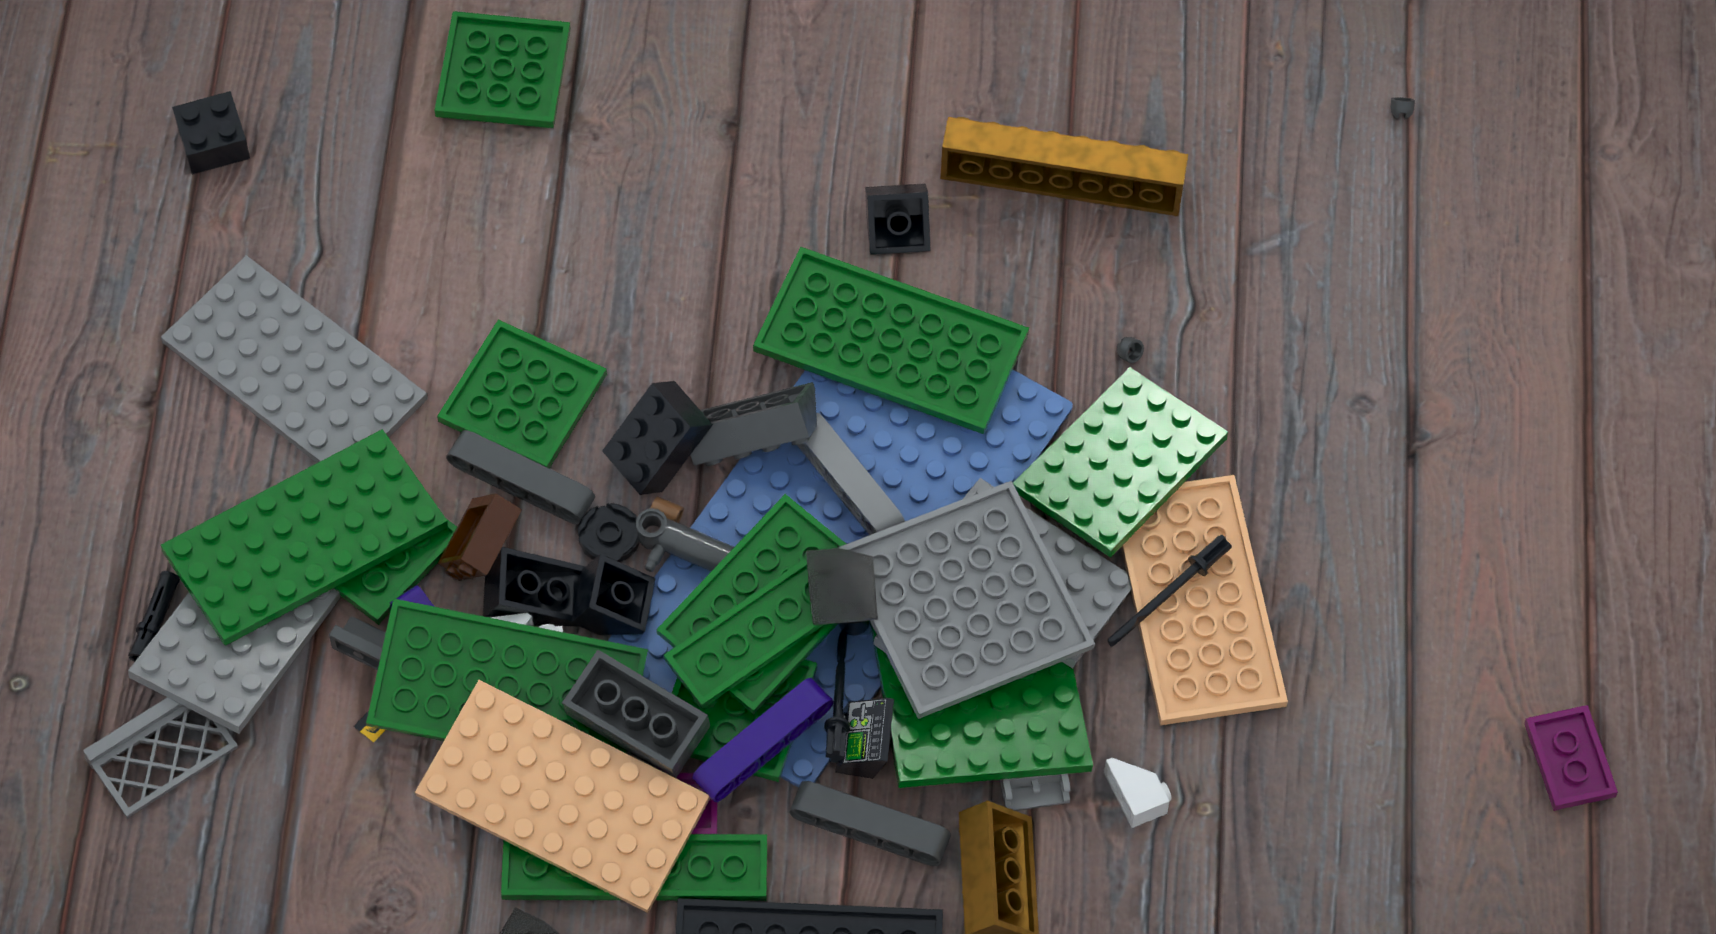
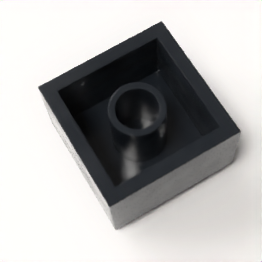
[172,91,250,175]

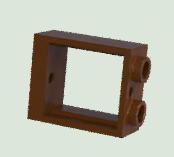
[437,493,522,581]

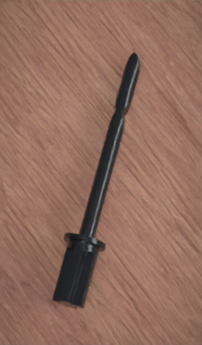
[1108,535,1232,647]
[824,629,850,763]

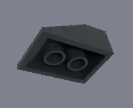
[483,547,586,627]

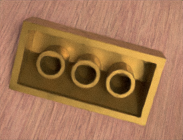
[959,800,1039,934]

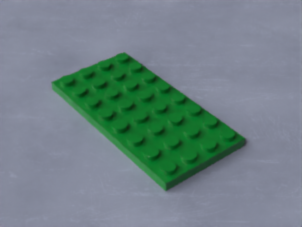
[753,246,1029,434]
[161,429,448,646]
[366,598,648,754]

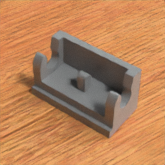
[999,773,1071,811]

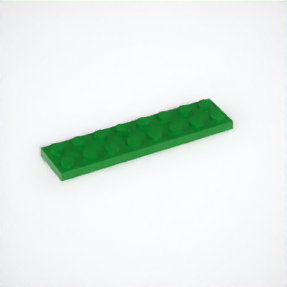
[501,834,767,901]

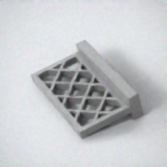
[83,697,238,818]

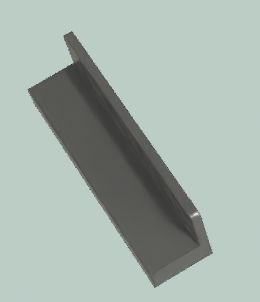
[329,617,386,670]

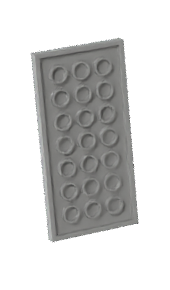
[161,255,428,463]

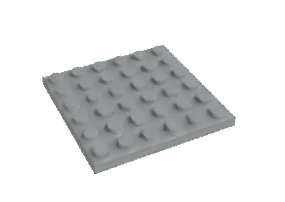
[837,480,1095,719]

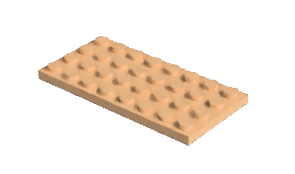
[1121,475,1288,726]
[415,680,710,913]

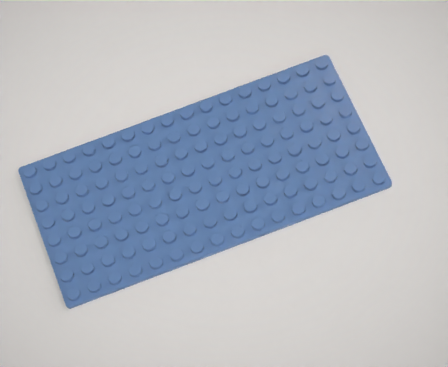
[608,370,1073,788]

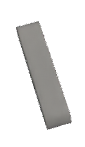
[797,413,905,535]

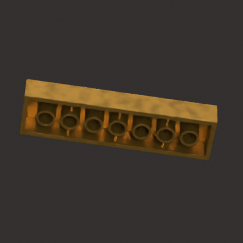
[940,117,1188,216]

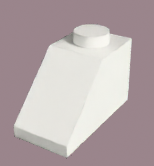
[1104,758,1172,828]

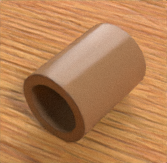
[650,496,684,523]

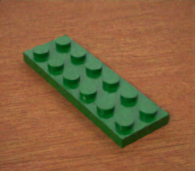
[664,547,860,709]

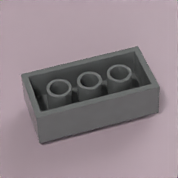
[562,650,710,778]

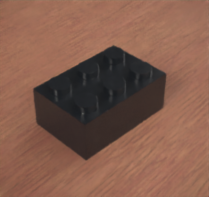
[602,381,713,495]

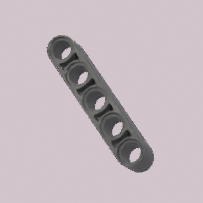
[446,430,595,524]
[789,781,951,866]

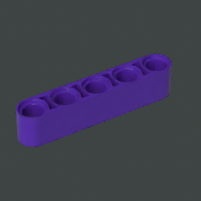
[692,678,834,802]

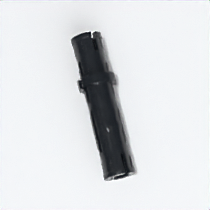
[128,571,180,662]

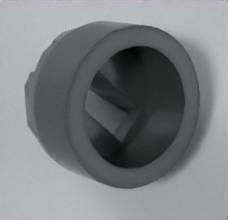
[1390,97,1415,120]
[1117,337,1144,363]

